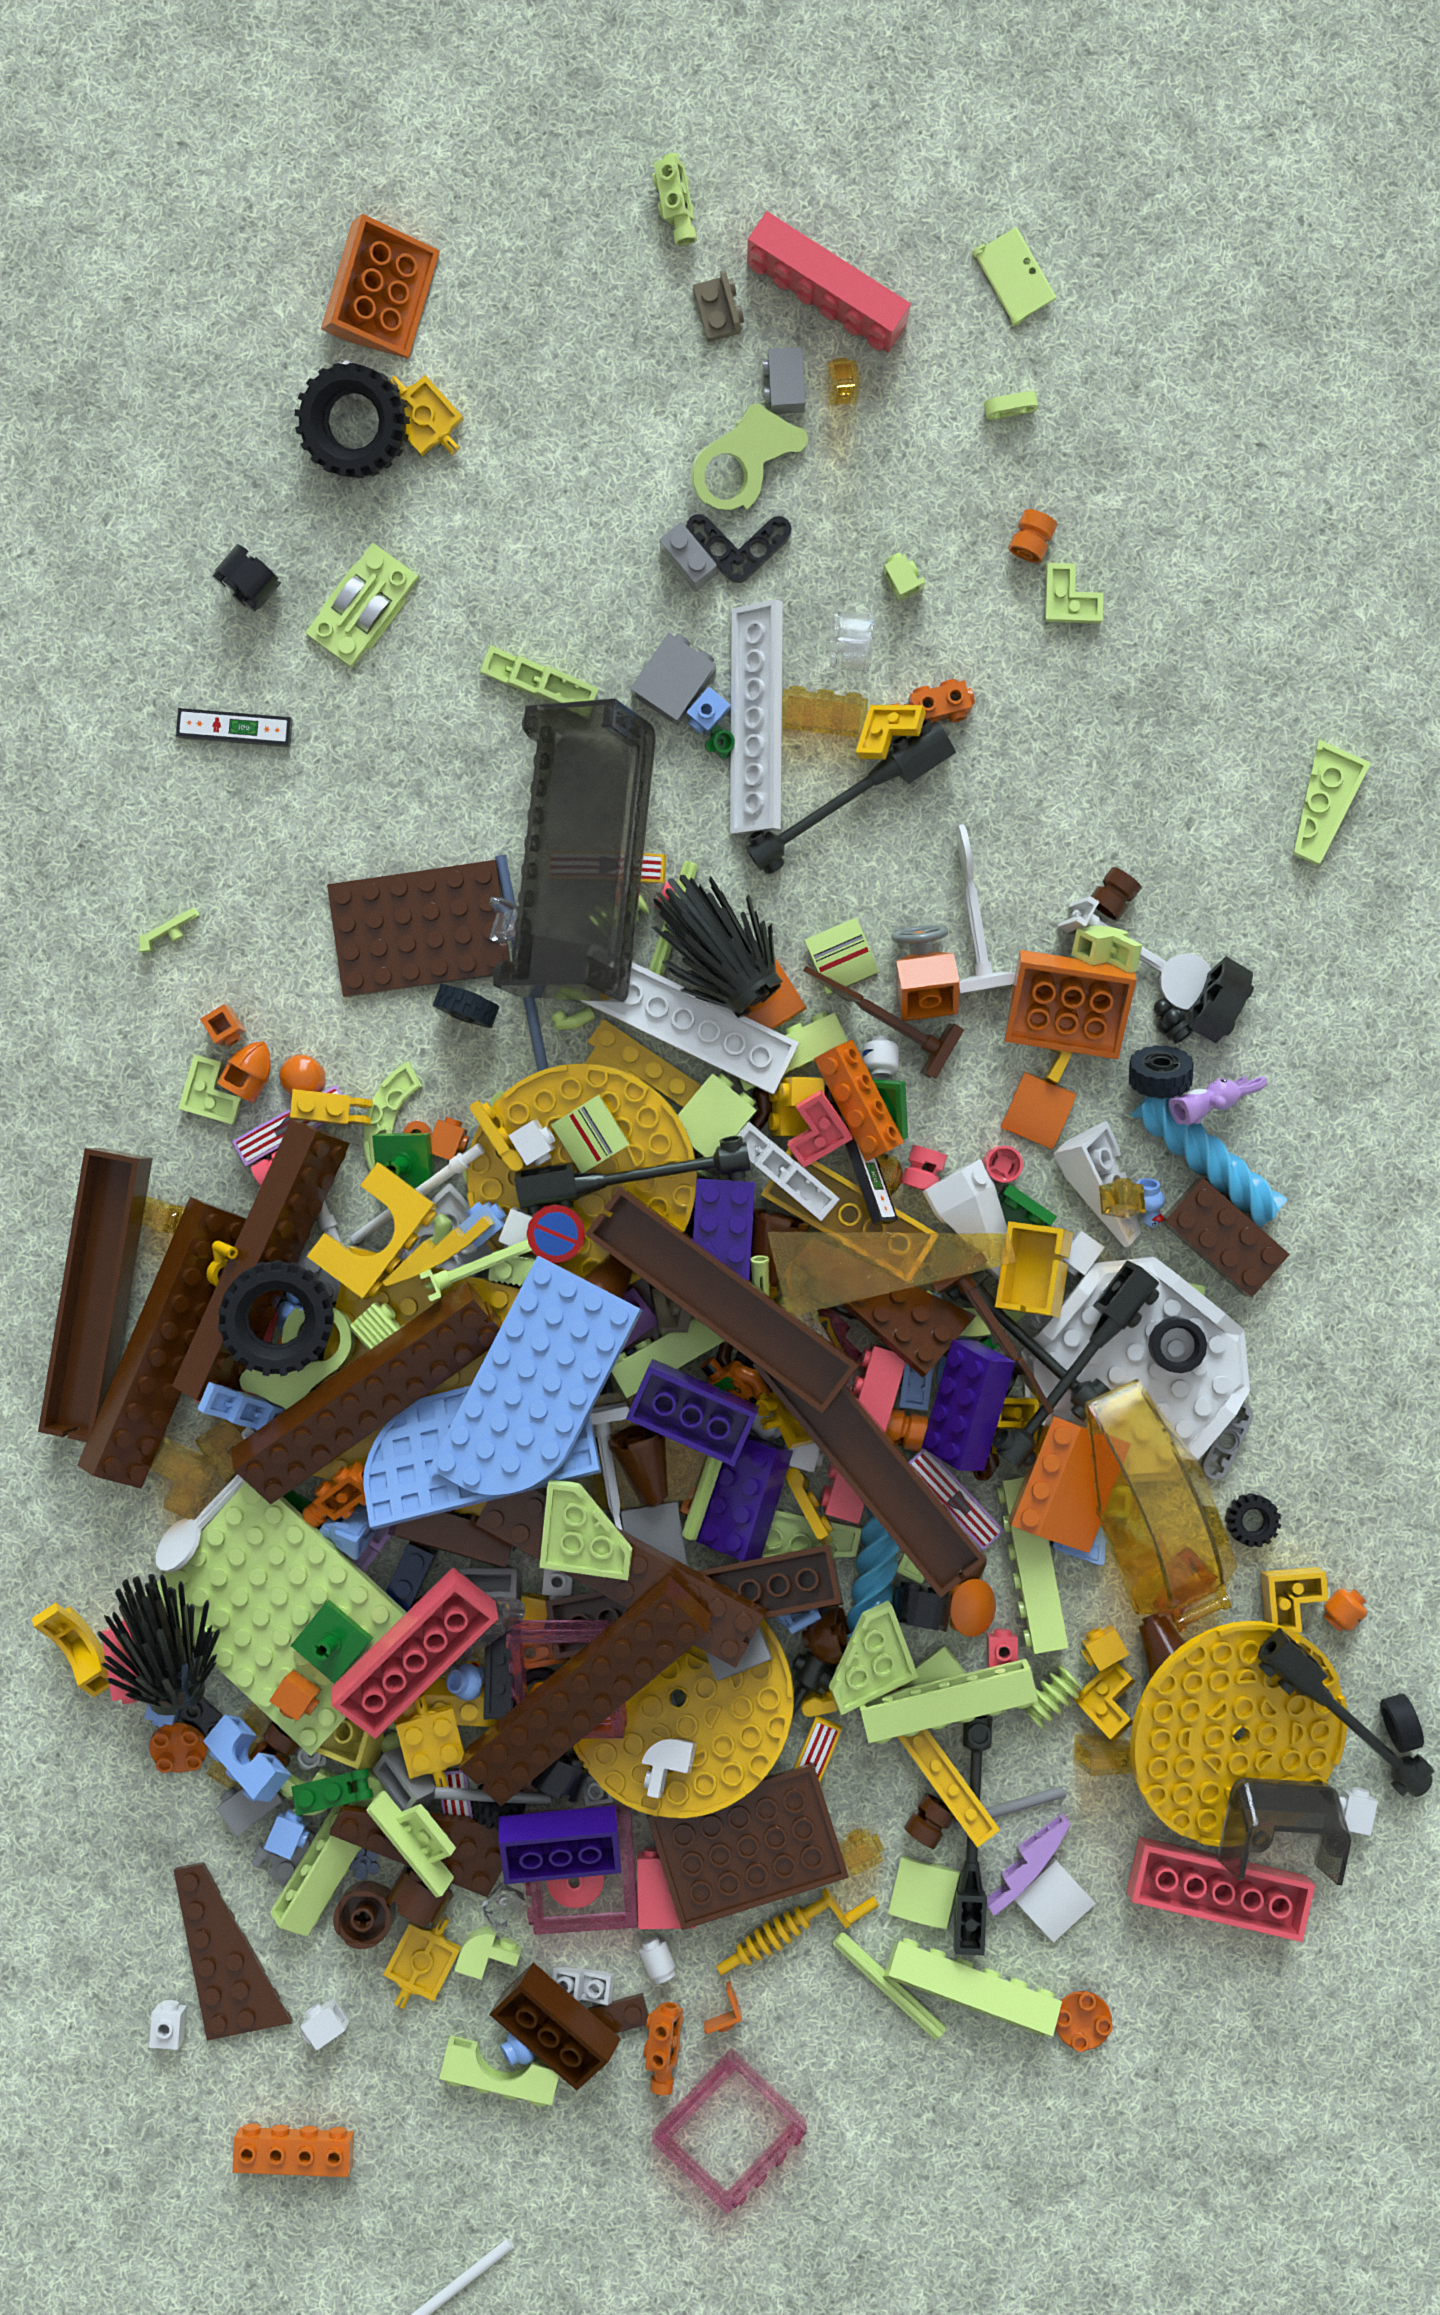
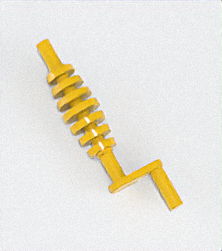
[716,1887,880,1976]

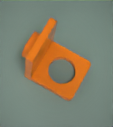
[704,1981,742,2034]

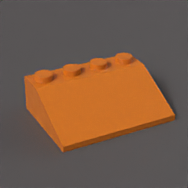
[320,213,440,359]
[1004,950,1137,1059]
[1007,1414,1131,1553]

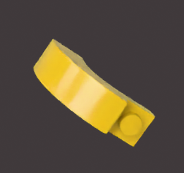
[31,1602,109,1697]

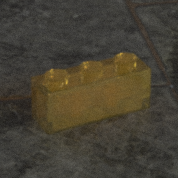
[782,686,868,738]

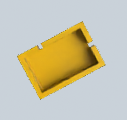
[995,1221,1073,1318]

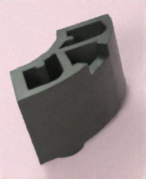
[1189,956,1254,1043]

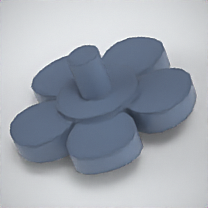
[349,1848,380,1880]

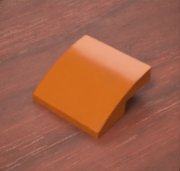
[745,958,807,1030]
[1001,1071,1077,1150]

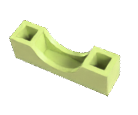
[439,2035,559,2107]

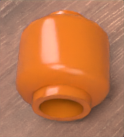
[1323,1588,1368,1632]

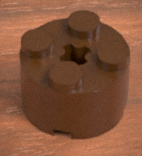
[386,1866,454,1928]
[333,1881,396,1949]

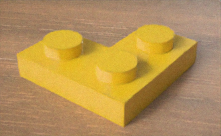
[856,705,926,759]
[1073,1662,1135,1742]

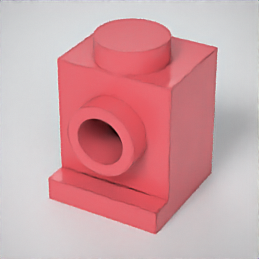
[987,1628,1018,1668]

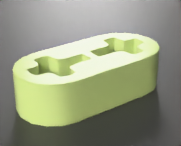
[983,391,1039,420]

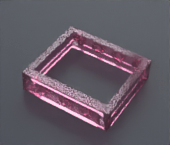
[506,1620,627,1739]
[525,1805,638,1935]
[651,2047,807,2214]

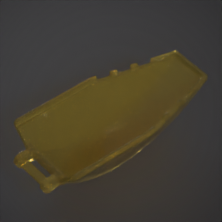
[1085,1379,1238,1632]

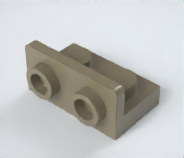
[693,270,744,342]
[651,1289,692,1333]

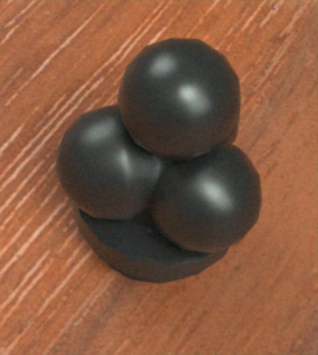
[1154,999,1194,1044]

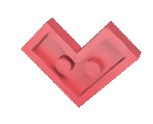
[788,1090,852,1168]

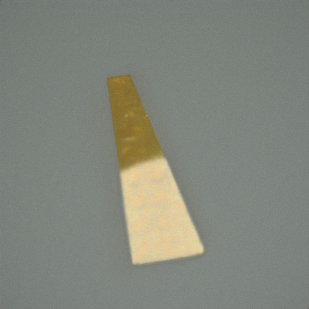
[767,1231,1016,1316]

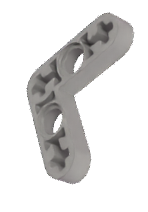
[1201,1402,1253,1480]

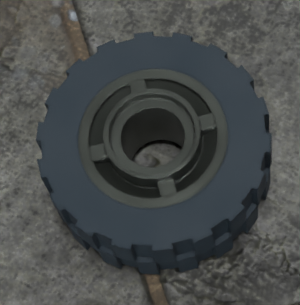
[432,984,500,1028]
[1129,1045,1194,1099]

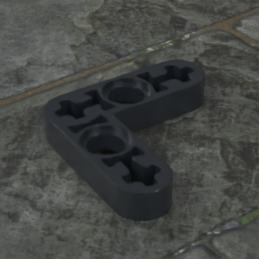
[686,514,792,583]

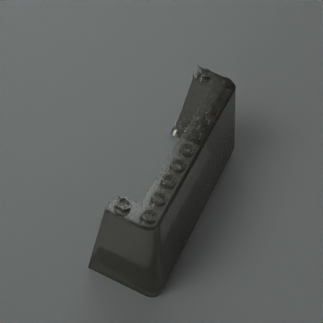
[493,698,656,1002]

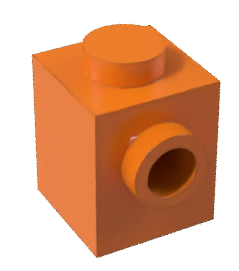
[200,1004,246,1047]
[431,1116,469,1160]
[269,1669,322,1721]

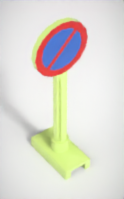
[419,1205,585,1301]

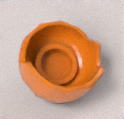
[279,1055,326,1095]

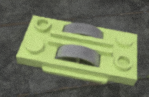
[305,542,419,668]

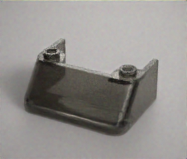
[1217,1777,1351,1885]

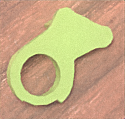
[691,403,808,510]
[239,1307,356,1409]

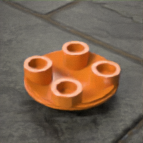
[949,1579,996,1637]
[149,1722,207,1773]
[1055,1991,1113,2052]

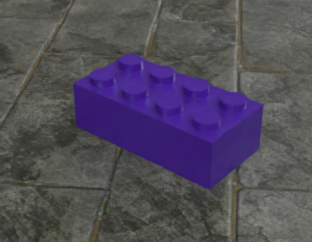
[693,1179,755,1281]
[922,1340,1015,1471]
[626,1359,759,1467]
[696,1434,793,1562]
[499,1805,621,1885]

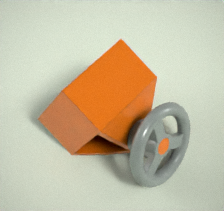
[891,925,959,1021]

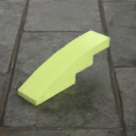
[478,645,599,715]

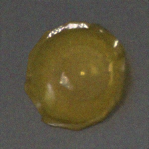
[876,1153,903,1196]

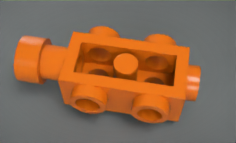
[892,679,975,723]
[302,1461,366,1527]
[643,2002,684,2095]

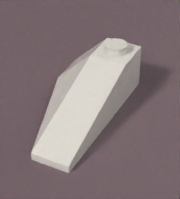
[1054,1121,1141,1247]
[922,1159,1007,1280]

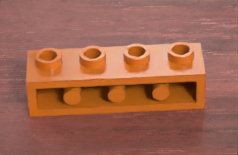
[814,1040,904,1162]
[232,2123,354,2177]

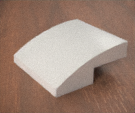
[1014,1858,1096,1942]

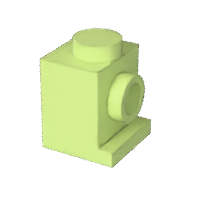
[883,553,925,602]

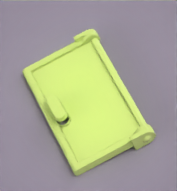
[972,227,1057,326]

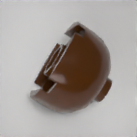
[802,1605,850,1664]

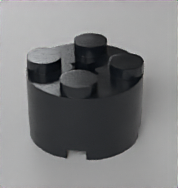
[212,544,281,612]
[893,1582,952,1632]
[531,1752,589,1802]

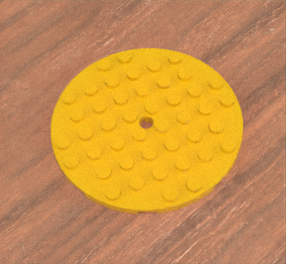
[466,1063,697,1285]
[570,1620,794,1818]
[1130,1621,1347,1847]

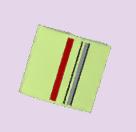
[804,917,879,995]
[551,1095,630,1173]

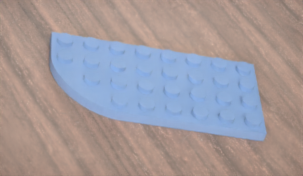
[429,1256,643,1495]
[363,1385,602,1530]

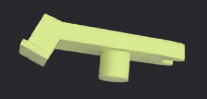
[138,908,200,953]

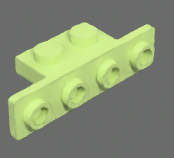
[367,1791,456,1898]

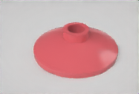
[546,1875,604,1908]

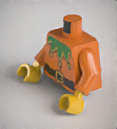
[700,1357,778,1417]

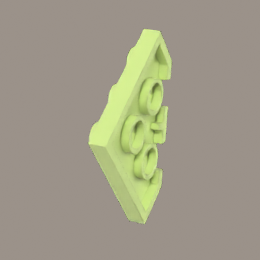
[539,1479,633,1580]
[829,1600,918,1715]

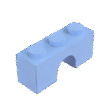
[203,1714,291,1802]

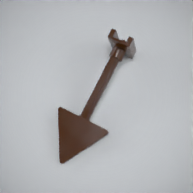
[803,966,965,1079]
[931,1251,1054,1415]

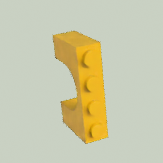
[307,1162,438,1300]

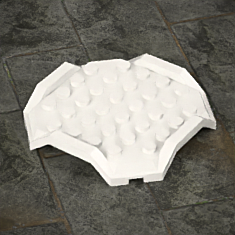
[1020,1256,1250,1484]

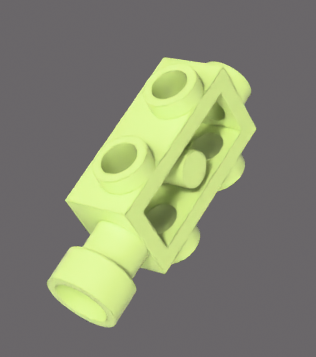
[652,153,697,246]

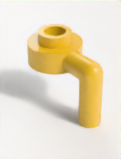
[207,1241,238,1286]

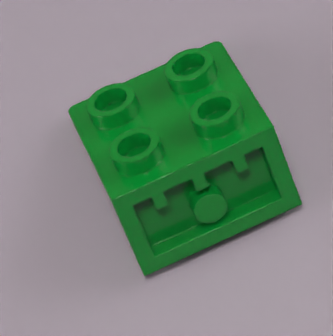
[998,1184,1057,1226]

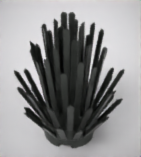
[651,875,783,1018]
[97,1574,220,1716]

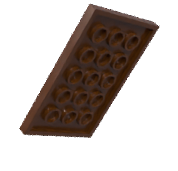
[327,860,513,997]
[647,1763,849,1930]

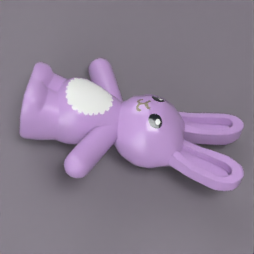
[1169,1076,1267,1125]

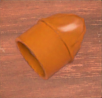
[217,1041,271,1103]

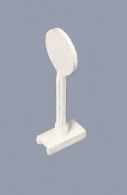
[956,824,1015,993]
[1058,896,1211,1010]
[590,1401,629,1530]
[155,1427,257,1573]

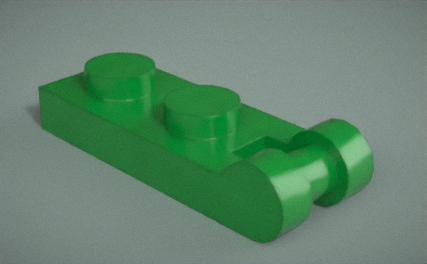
[291,1768,374,1816]

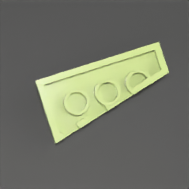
[1293,740,1371,866]
[738,1509,862,1561]

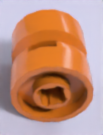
[1008,509,1058,563]
[886,1408,928,1453]

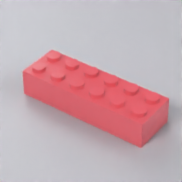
[747,211,911,353]
[819,1343,906,1524]
[331,1567,498,1739]
[1126,1836,1315,1942]

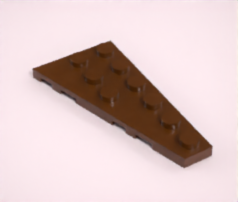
[793,1238,977,1378]
[330,1805,502,1897]
[174,1862,293,2041]

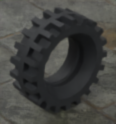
[294,363,410,478]
[218,1260,334,1376]

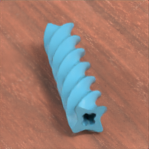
[1130,1096,1287,1228]
[846,1506,900,1637]

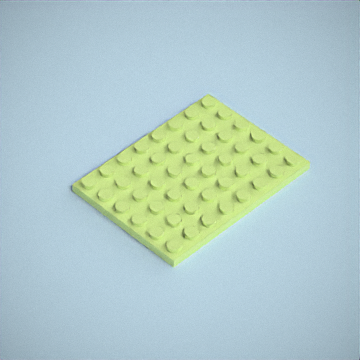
[146,1482,407,1756]

